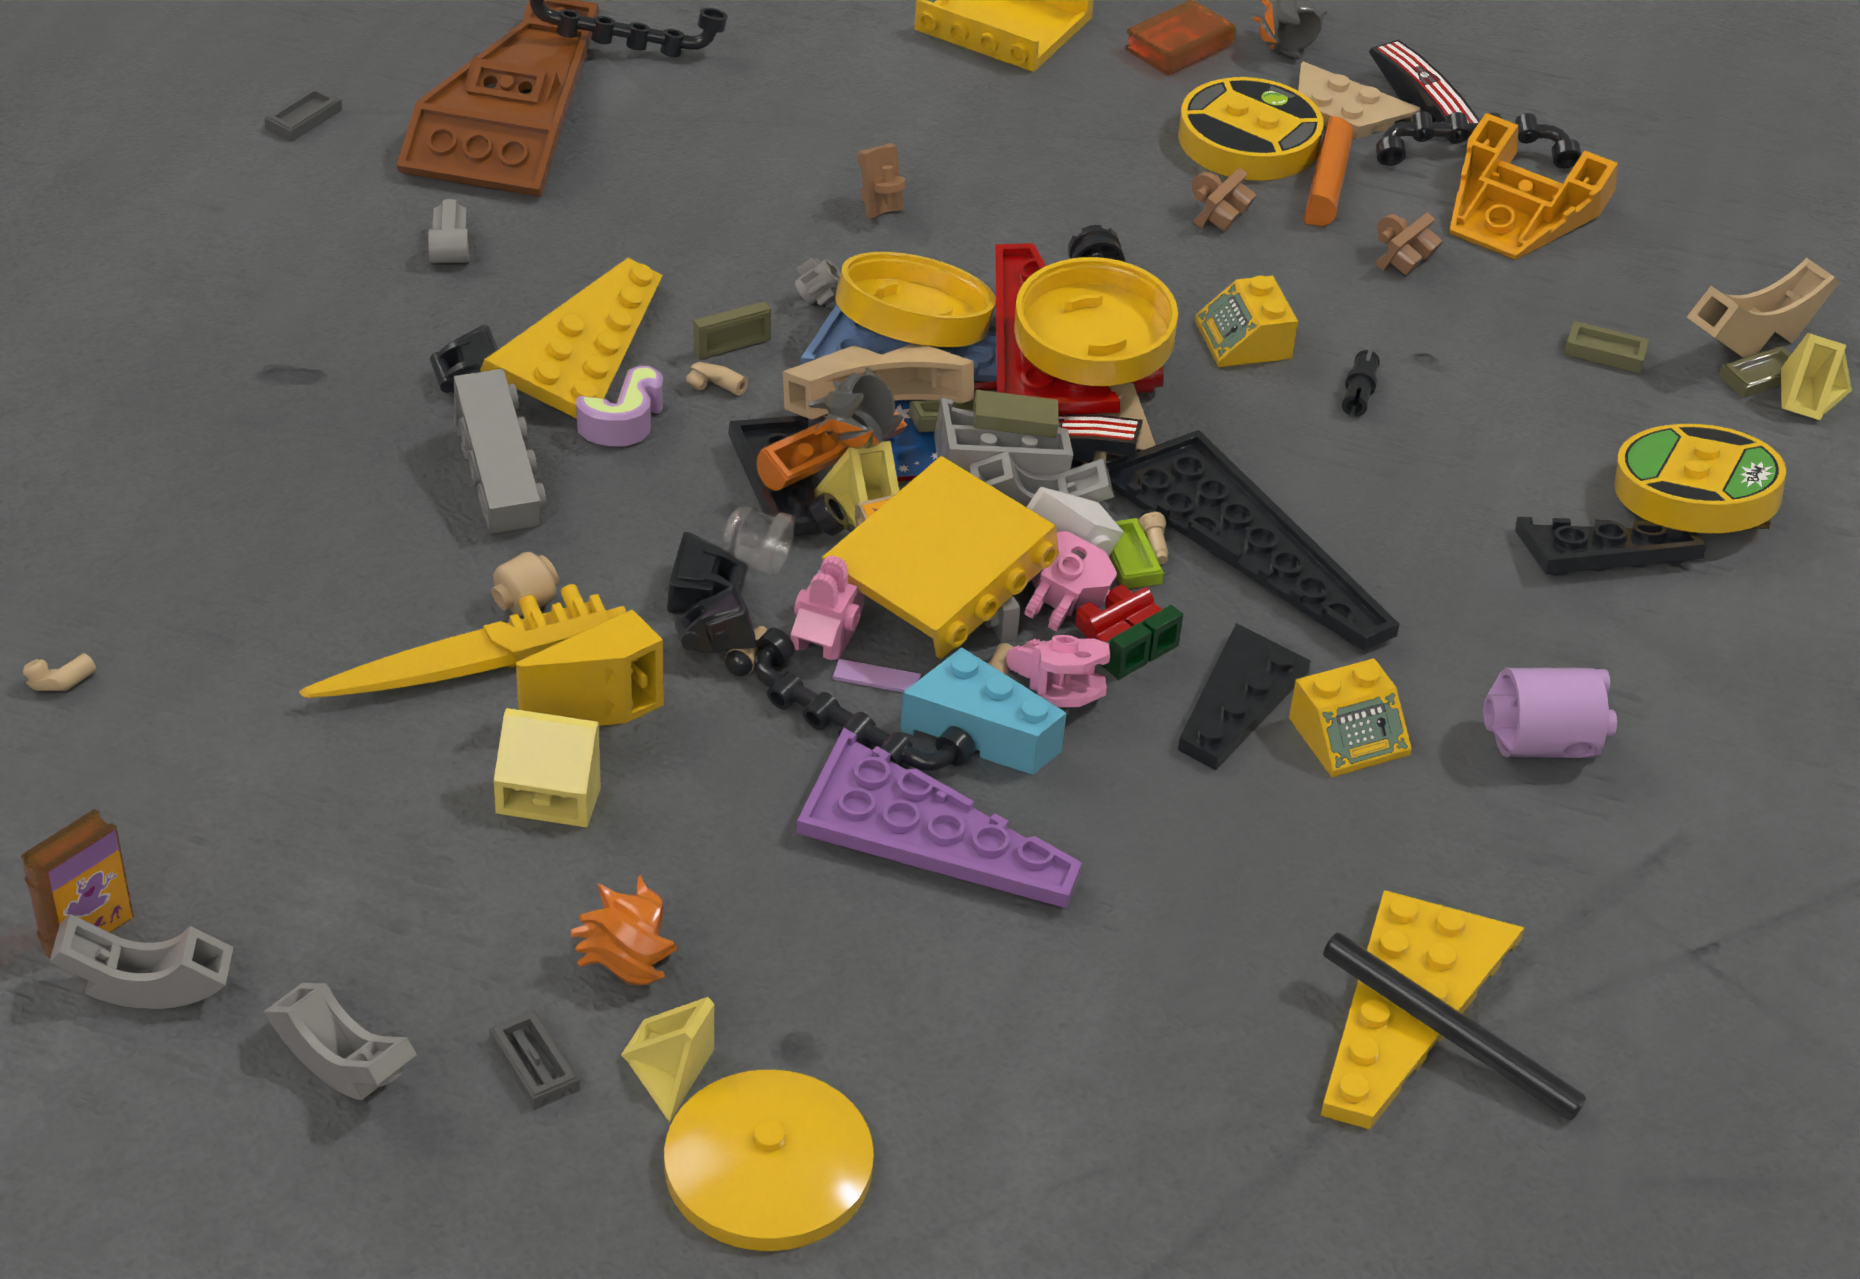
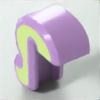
[576,366,663,447]

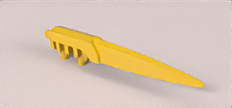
[299,584,626,698]

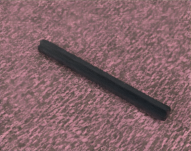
[1323,933,1586,1120]

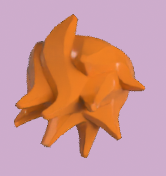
[571,875,677,986]

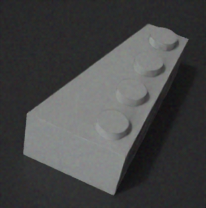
[454,369,547,534]

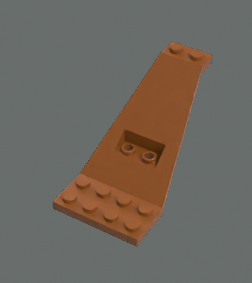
[396,0,600,197]

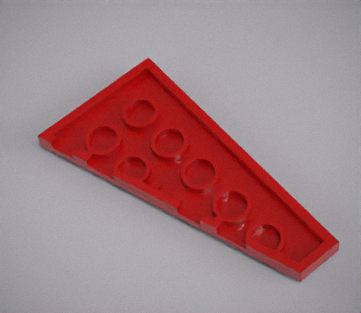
[995,243,1120,415]

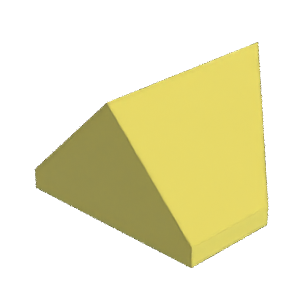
[1781,333,1852,420]
[814,441,899,527]
[621,997,714,1123]

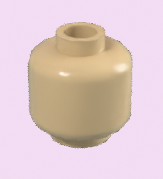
[491,552,559,617]

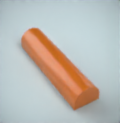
[1303,115,1354,227]
[756,410,907,491]

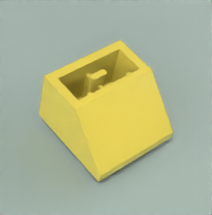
[494,708,601,828]

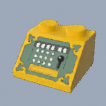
[1194,275,1298,367]
[1289,658,1412,778]

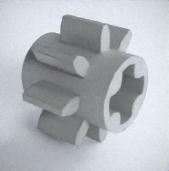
[795,258,840,306]

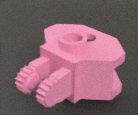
[1024,531,1117,631]
[790,555,864,660]
[1005,635,1110,707]

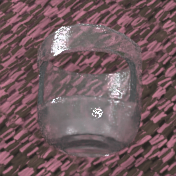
[721,506,795,576]

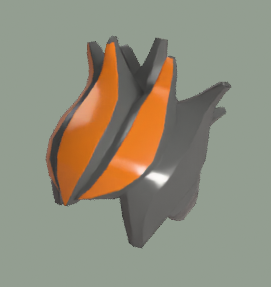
[1252,0,1327,59]
[809,367,904,454]

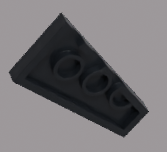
[728,415,817,538]
[1515,517,1706,575]
[1178,623,1311,770]

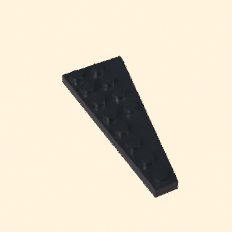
[1106,430,1400,650]

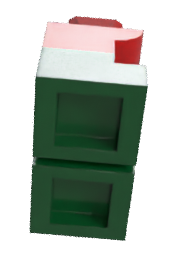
[1075,584,1183,680]

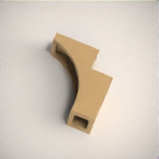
[1687,258,1841,358]
[783,343,974,419]

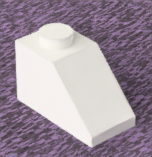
[1027,487,1124,560]

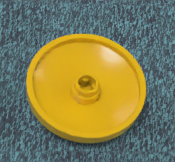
[664,1069,874,1251]

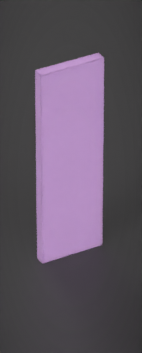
[833,659,921,693]

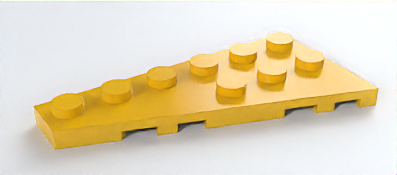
[480,258,663,419]
[1320,890,1525,1129]

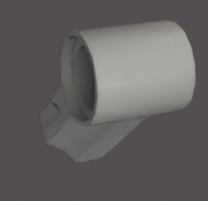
[428,199,469,264]

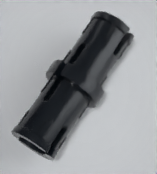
[1342,350,1380,417]

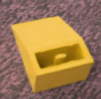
[516,609,664,726]

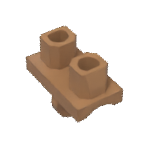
[857,143,906,218]
[1191,167,1257,232]
[1375,212,1443,276]

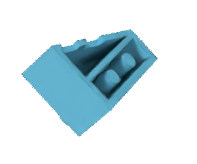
[900,648,1066,775]

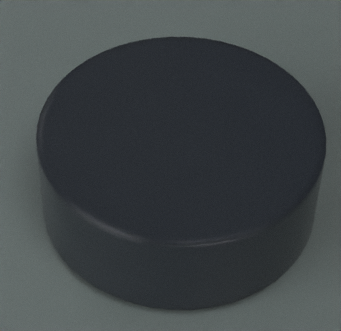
[810,492,848,536]

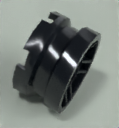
[1068,225,1125,262]

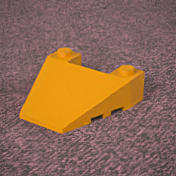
[1450,113,1618,260]

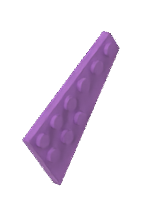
[797,728,1082,908]

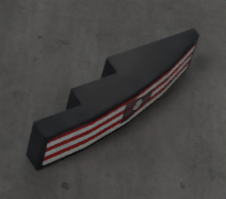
[1369,39,1480,143]
[1058,414,1143,463]

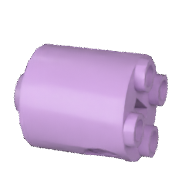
[1483,668,1617,758]

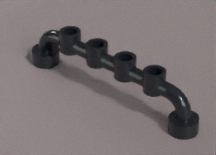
[530,0,728,57]
[1376,111,1582,169]
[754,628,976,771]

